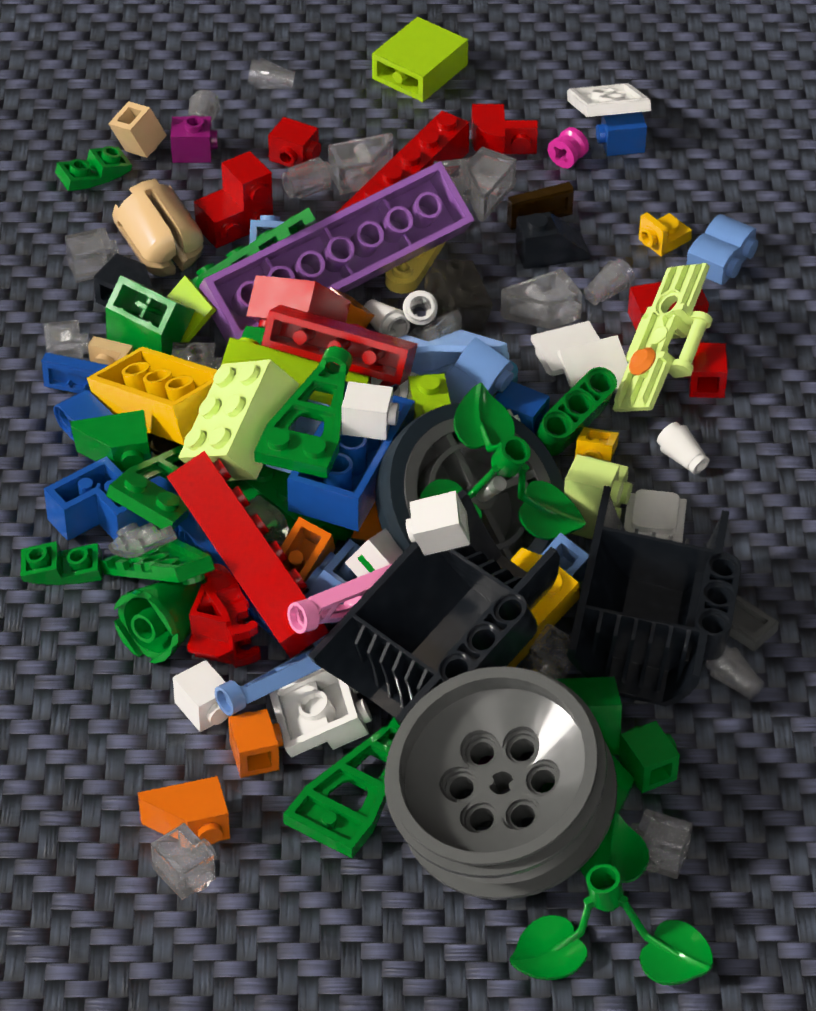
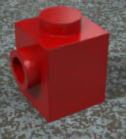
[268,117,321,172]
[682,343,728,398]

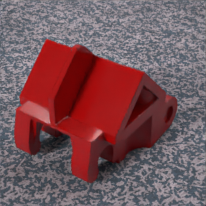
[187,564,261,668]

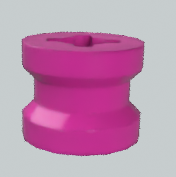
[547,127,589,169]

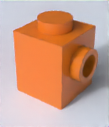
[228,709,283,778]

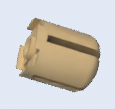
[112,179,204,277]

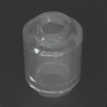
[282,157,333,199]

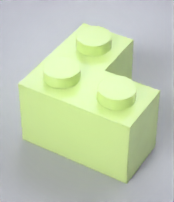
[564,454,632,539]

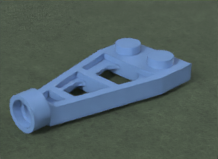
[214,633,328,716]

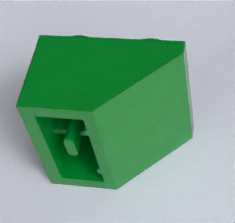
[105,275,195,356]

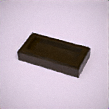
[507,182,574,230]

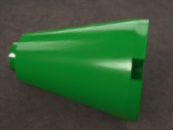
[114,574,206,664]

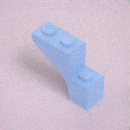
[393,330,509,387]

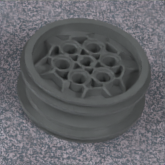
[384,666,618,900]

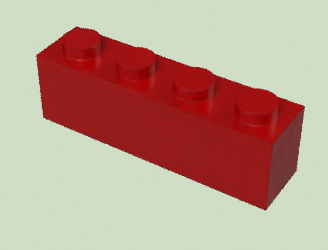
[261,305,418,385]

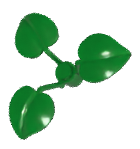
[420,383,586,540]
[509,812,713,986]

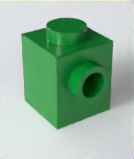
[618,721,680,793]

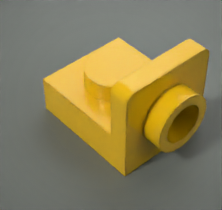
[639,212,692,257]
[574,427,619,462]

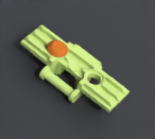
[612,263,713,412]

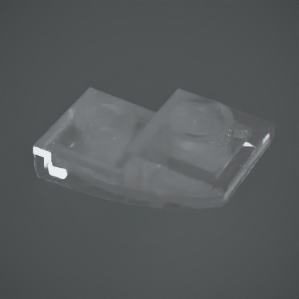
[108,522,178,558]

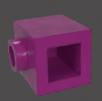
[170,115,218,163]

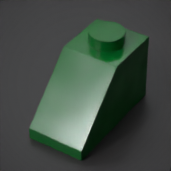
[70,410,152,472]

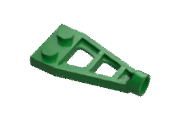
[254,346,353,478]
[106,445,190,534]
[283,717,400,859]

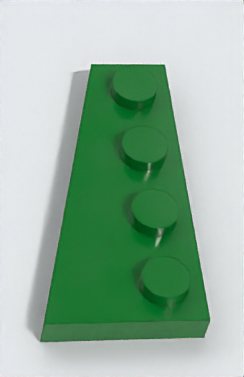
[191,207,318,288]
[100,535,215,585]

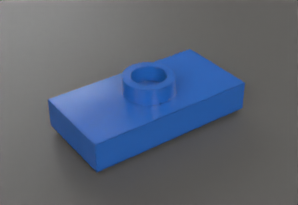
[41,352,108,394]

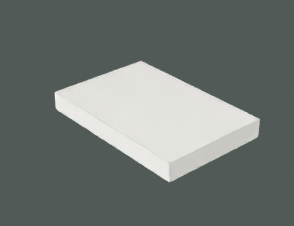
[567,83,651,117]

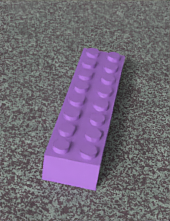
[198,161,474,344]

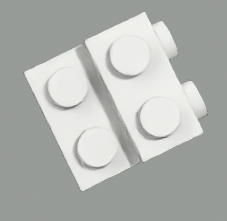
[269,668,372,758]

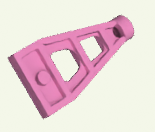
[287,563,393,634]

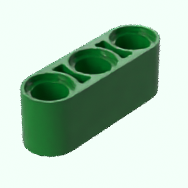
[535,367,617,456]

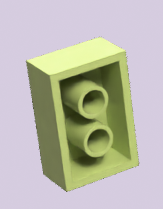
[178,359,300,481]

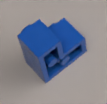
[44,456,151,546]

